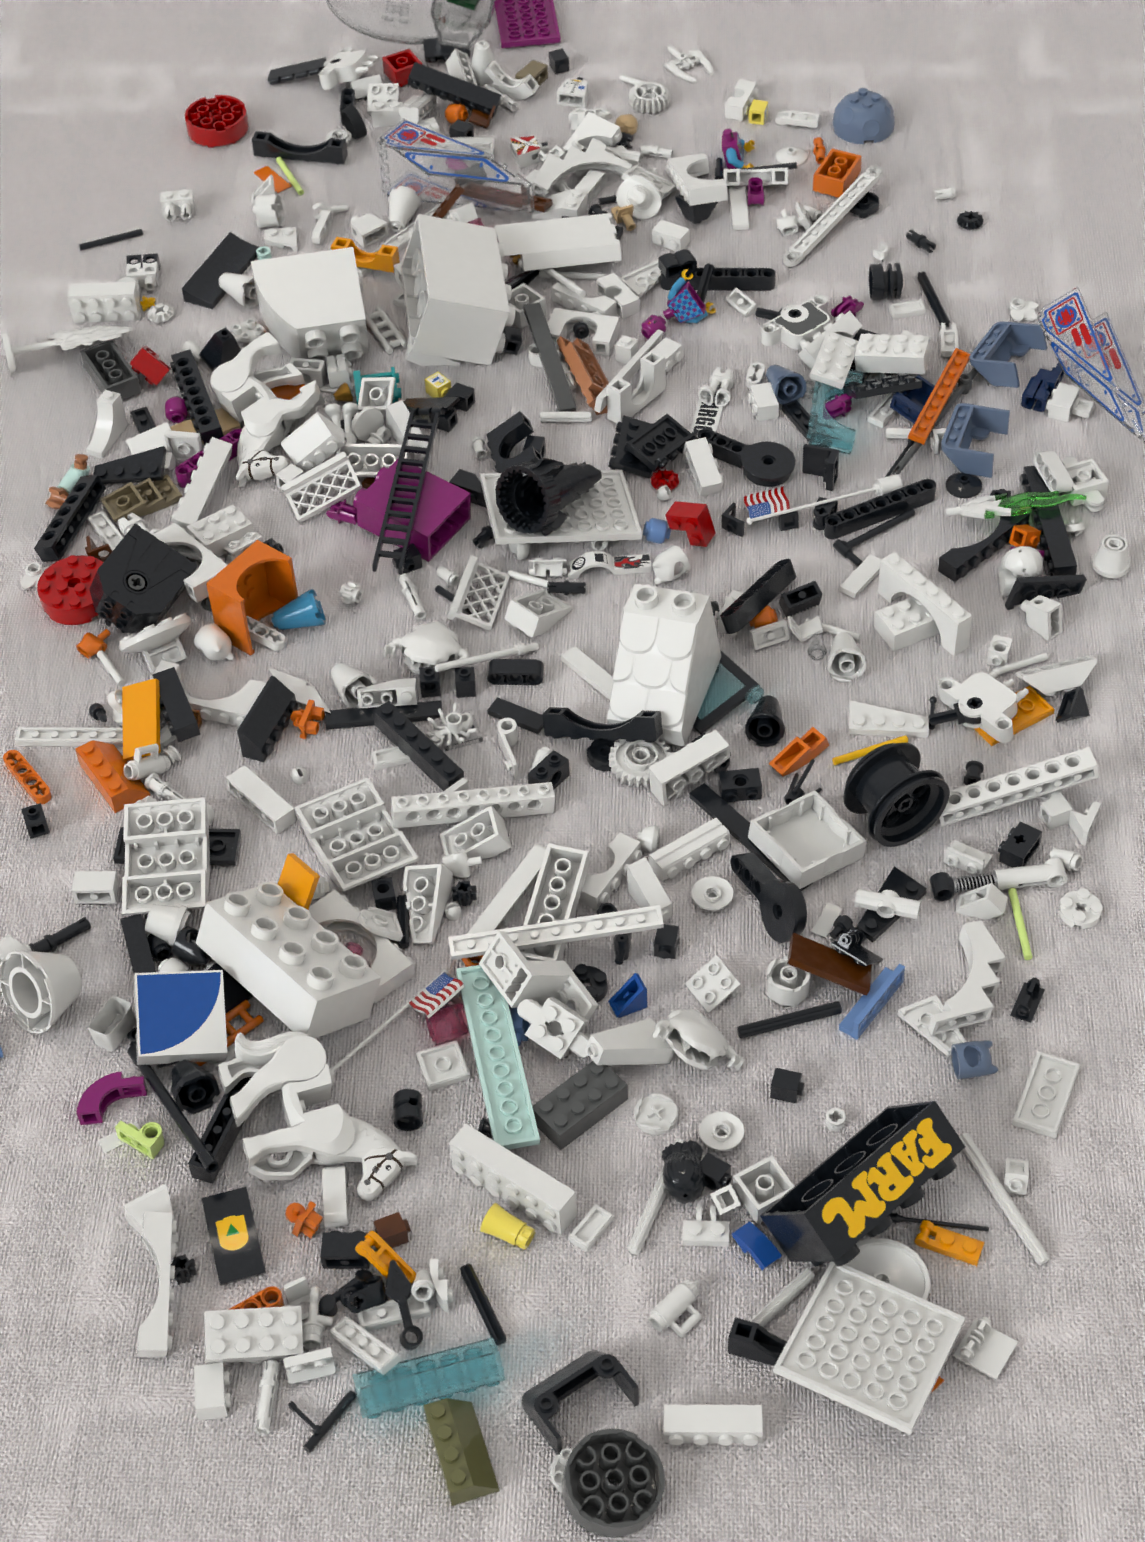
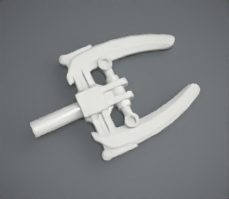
[664,45,714,83]

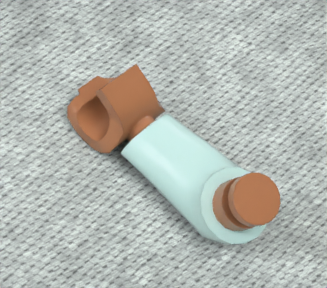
[45,454,90,510]

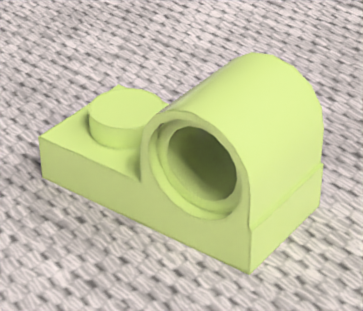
[115,1120,165,1159]

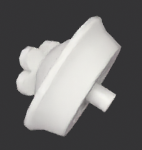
[1064,519,1085,537]

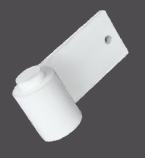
[497,718,519,780]

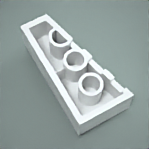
[649,730,730,807]

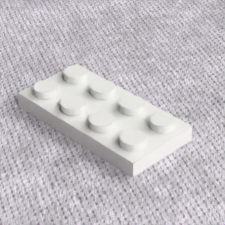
[809,331,859,389]

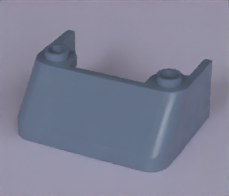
[969,321,1048,388]
[941,403,1010,478]

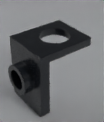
[722,502,745,537]

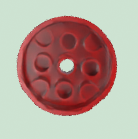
[185,95,249,148]
[37,555,103,625]

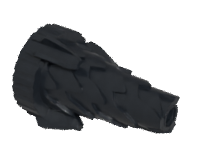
[495,458,602,536]

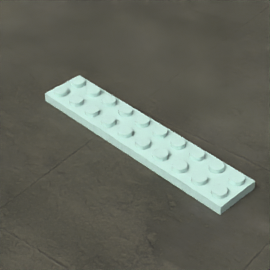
[456,965,540,1150]

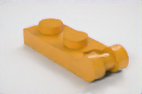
[914,1220,984,1266]
[355,1231,417,1283]

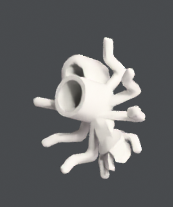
[426,703,477,747]

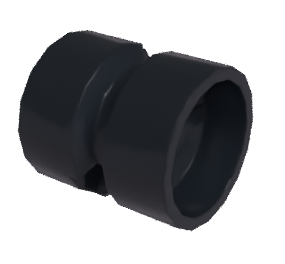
[393,1089,423,1131]

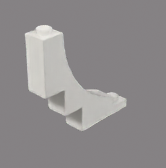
[928,920,1006,1035]

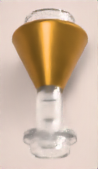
[319,382,356,409]

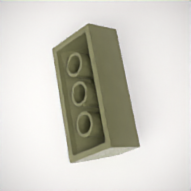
[423,1398,500,1506]

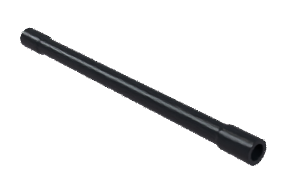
[127,1045,219,1173]

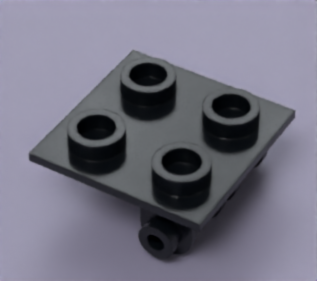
[831,930,883,966]

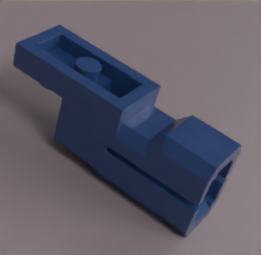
[1021,361,1066,412]

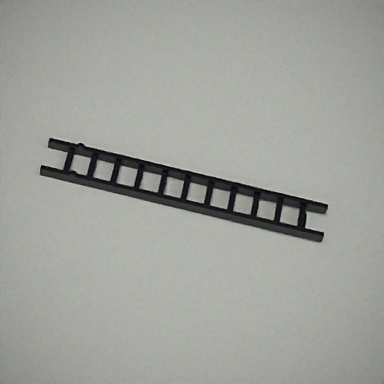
[372,410,439,575]

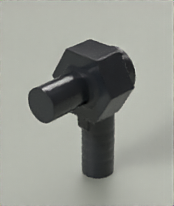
[829,915,868,943]

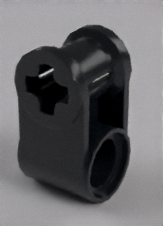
[813,497,838,530]
[340,1276,388,1313]

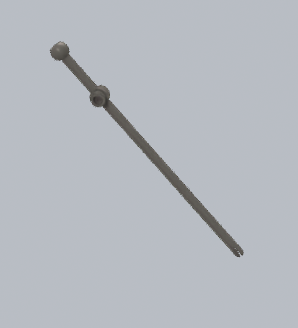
[892,367,978,475]

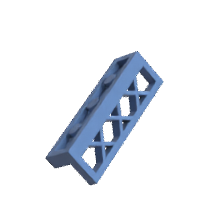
[839,964,905,1040]

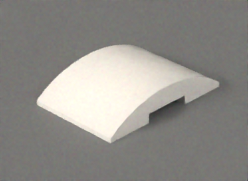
[294,777,419,892]
[122,797,210,916]

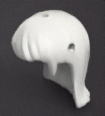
[1004,546,1043,578]

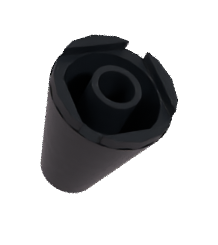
[745,695,785,747]

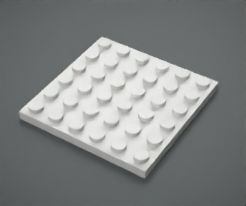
[773,1262,966,1435]

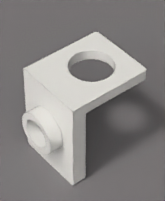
[787,616,824,642]
[283,1276,319,1322]

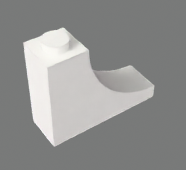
[563,112,622,154]
[86,390,128,458]

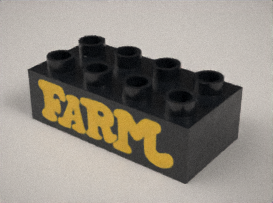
[760,1101,965,1266]

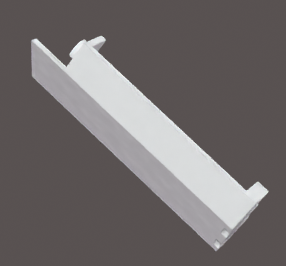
[495,213,622,272]

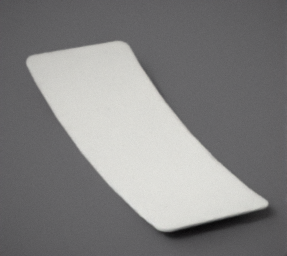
[811,902,842,937]

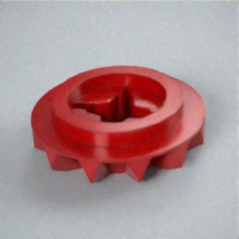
[651,469,679,490]

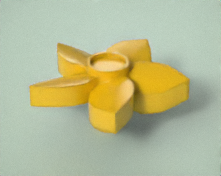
[140,296,156,312]

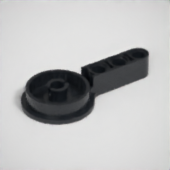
[698,429,796,487]
[730,852,807,943]

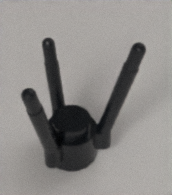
[784,759,822,805]

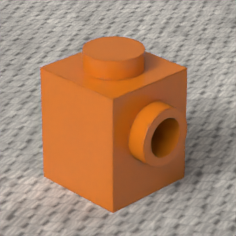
[1009,525,1041,549]

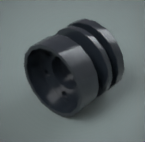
[869,263,903,300]

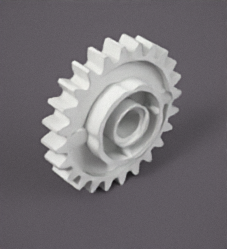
[609,738,671,787]

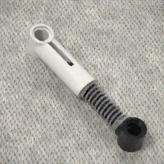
[929,858,1068,901]

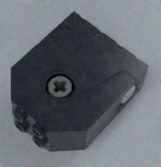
[89,523,198,633]

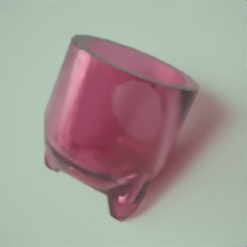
[425,1003,469,1046]

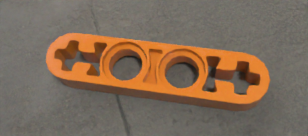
[3,750,52,804]

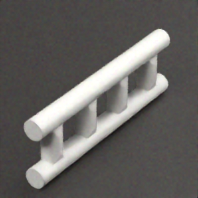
[364,306,408,354]

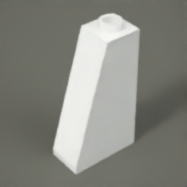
[385,400,428,461]
[584,1018,674,1065]

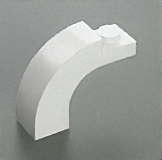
[485,60,540,100]

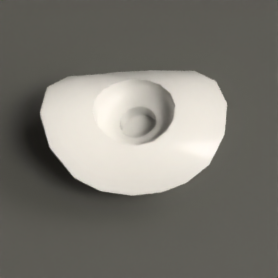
[616,174,662,220]

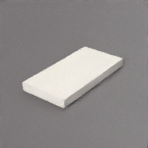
[1012,1051,1081,1139]

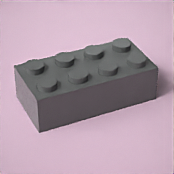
[80,340,141,400]
[532,1061,628,1150]

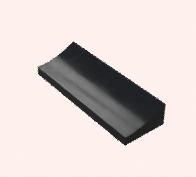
[182,232,259,309]

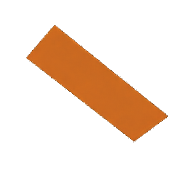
[253,166,292,193]

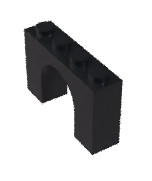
[486,411,543,473]

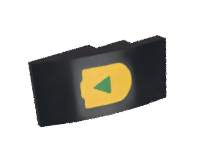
[201,1187,266,1285]

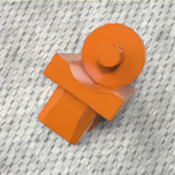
[290,700,325,739]
[285,1201,323,1239]

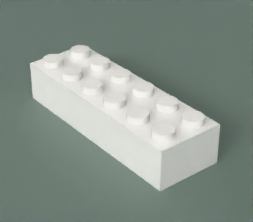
[520,843,590,961]
[449,1124,578,1235]

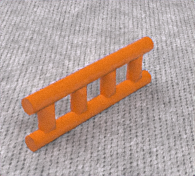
[194,1000,264,1066]

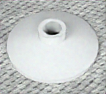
[776,147,807,166]
[692,876,733,911]
[699,1111,744,1151]

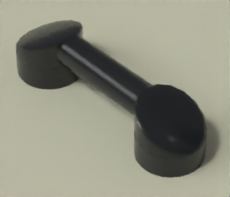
[318,1269,374,1317]

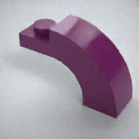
[77,1071,147,1125]

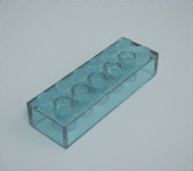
[352,1337,505,1419]

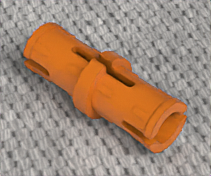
[813,137,826,164]

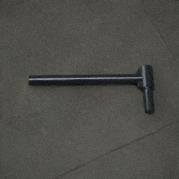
[715,158,797,180]
[833,509,915,567]

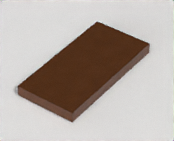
[787,933,872,996]

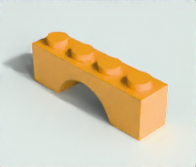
[331,237,400,273]

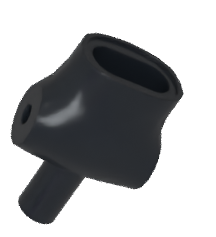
[613,933,632,965]

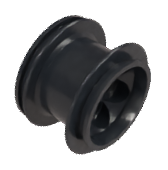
[843,743,950,847]

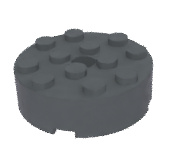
[562,1429,665,1538]

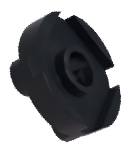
[849,192,879,219]
[572,964,608,1002]

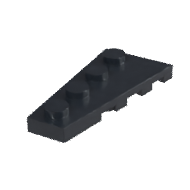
[1005,575,1087,610]

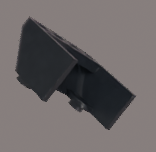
[522,1350,639,1455]

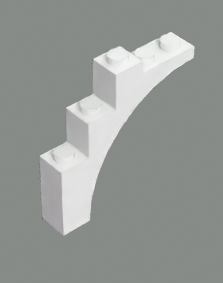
[530,138,632,197]

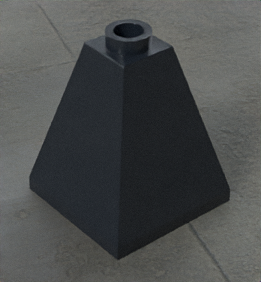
[199,327,241,371]

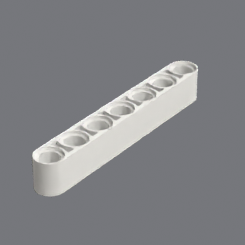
[467,844,546,934]

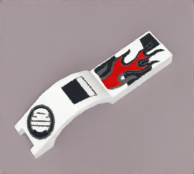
[567,551,652,579]

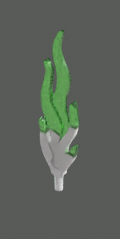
[946,491,1086,519]

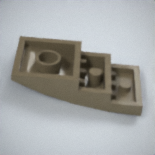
[100,474,183,522]

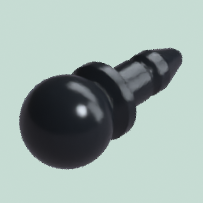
[89,703,107,722]

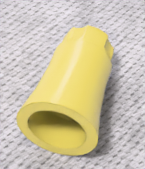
[480,1203,535,1250]

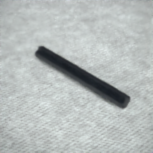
[917,271,950,328]
[737,1001,842,1039]

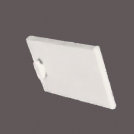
[126,422,171,455]

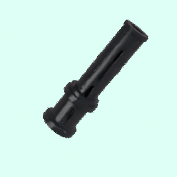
[28,917,91,953]

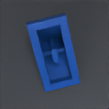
[608,973,648,1018]

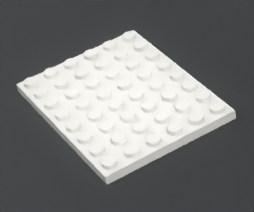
[480,470,642,545]

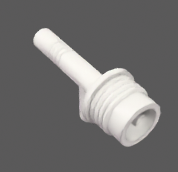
[302,1287,333,1349]

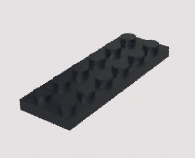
[113,827,241,866]

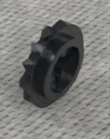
[957,211,983,230]

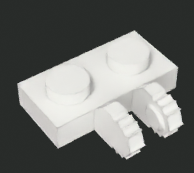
[683,1205,729,1246]

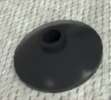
[946,472,982,498]

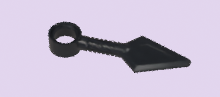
[385,1260,423,1350]

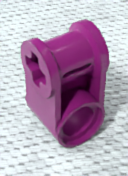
[747,177,764,206]

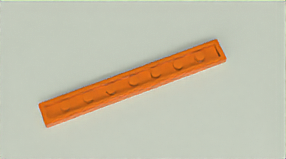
[908,348,971,445]

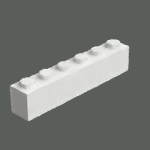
[171,437,232,532]

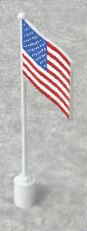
[744,474,902,524]
[329,969,465,1085]

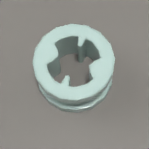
[256,246,272,260]

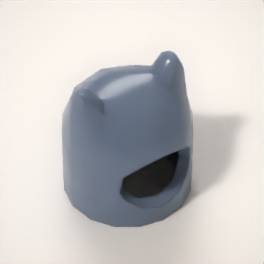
[951,1040,999,1080]

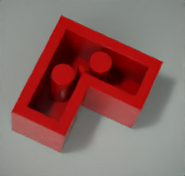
[129,345,171,386]
[665,501,716,547]

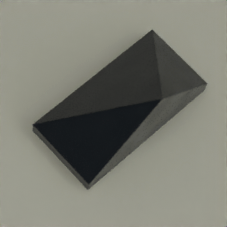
[1056,687,1090,723]

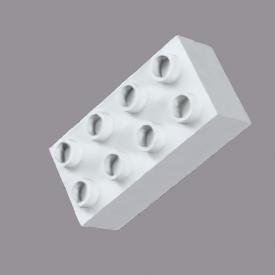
[196,882,381,1038]

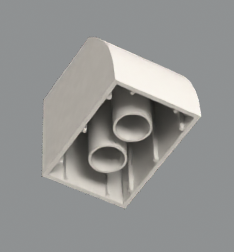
[251,247,369,363]

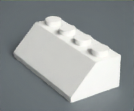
[336,443,411,477]

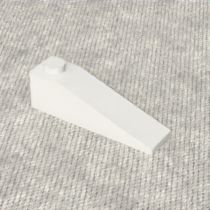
[403,864,453,944]

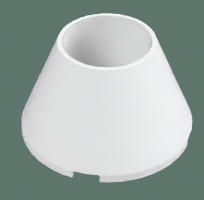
[0,950,82,1034]

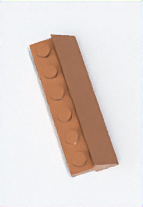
[556,336,609,415]

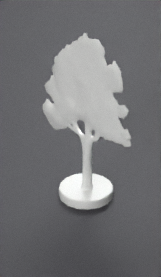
[1,325,132,373]

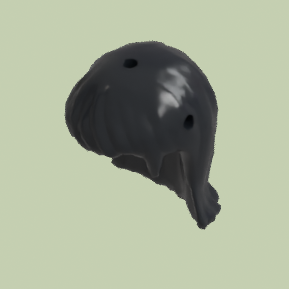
[661,1140,705,1204]

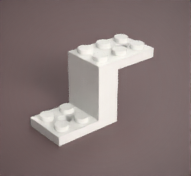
[479,931,598,1021]

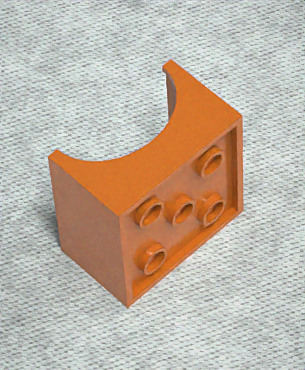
[206,540,298,656]

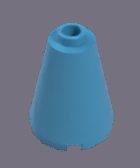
[271,589,326,630]

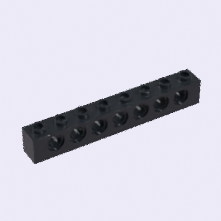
[170,349,224,446]

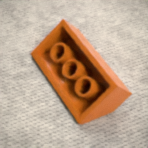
[75,740,150,813]

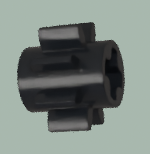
[452,881,477,906]
[171,1254,197,1285]

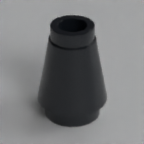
[147,934,172,962]

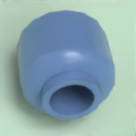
[643,518,671,544]

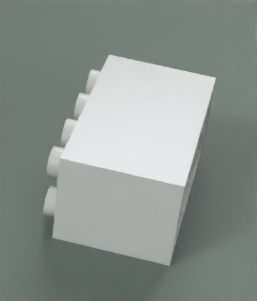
[401,214,515,365]

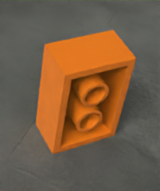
[813,148,862,197]

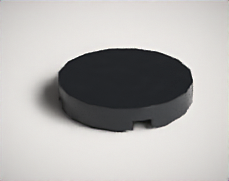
[587,738,619,771]

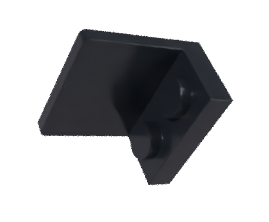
[802,444,839,491]

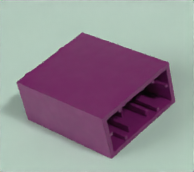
[353,458,471,562]

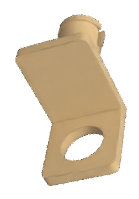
[611,204,636,231]

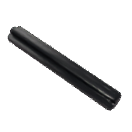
[460,1264,506,1346]

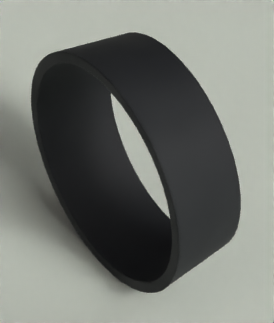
[340,104,367,139]

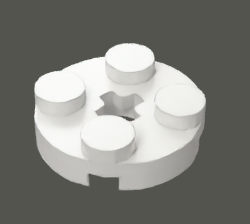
[1059,888,1103,929]

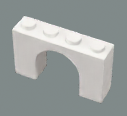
[547,308,620,356]
[607,350,666,423]

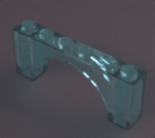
[807,369,863,454]

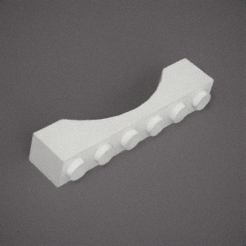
[137,1212,177,1357]

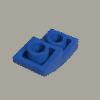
[731,1221,782,1270]

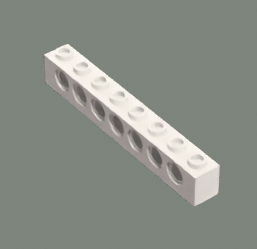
[938,747,1099,827]
[391,782,555,828]

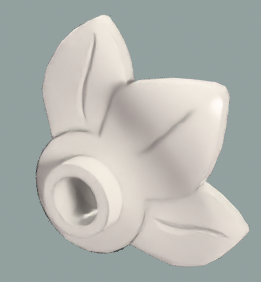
[1009,298,1039,322]
[21,562,48,590]

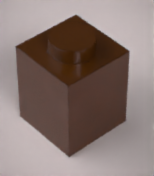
[373,1212,411,1248]

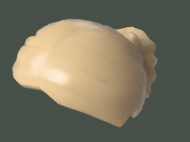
[615,114,638,135]

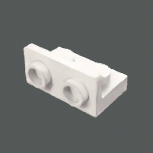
[943,840,992,875]
[283,1347,336,1384]

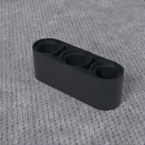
[340,88,356,126]
[487,659,544,685]

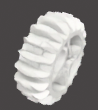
[629,81,670,114]

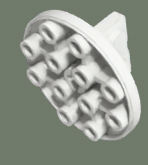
[119,613,192,673]

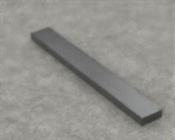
[523,302,577,411]

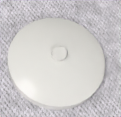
[845,1238,930,1300]

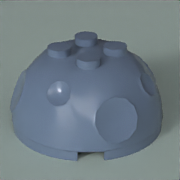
[832,88,895,144]

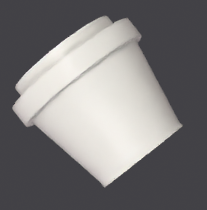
[1092,535,1131,578]
[145,904,191,947]

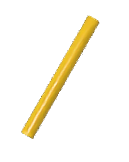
[832,735,908,765]

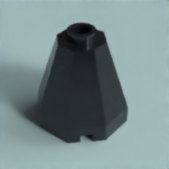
[172,1059,220,1114]

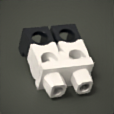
[126,253,161,291]

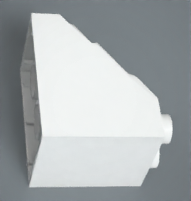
[607,584,721,747]

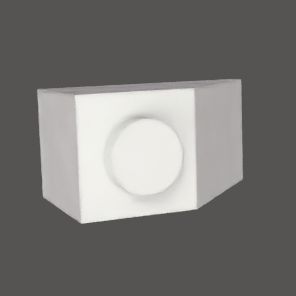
[956,883,1008,920]

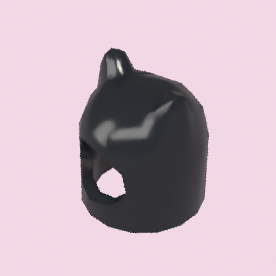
[173,926,211,966]

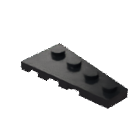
[94,446,166,484]
[857,866,927,943]

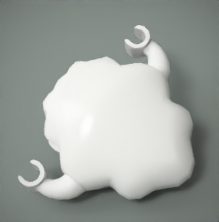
[384,621,470,674]
[652,1009,745,1071]

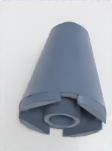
[766,365,807,405]

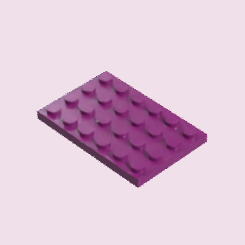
[494,0,561,48]

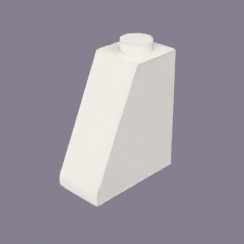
[627,857,672,922]

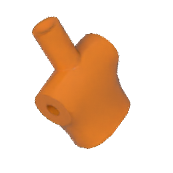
[76,629,111,659]

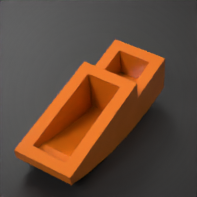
[769,727,829,776]

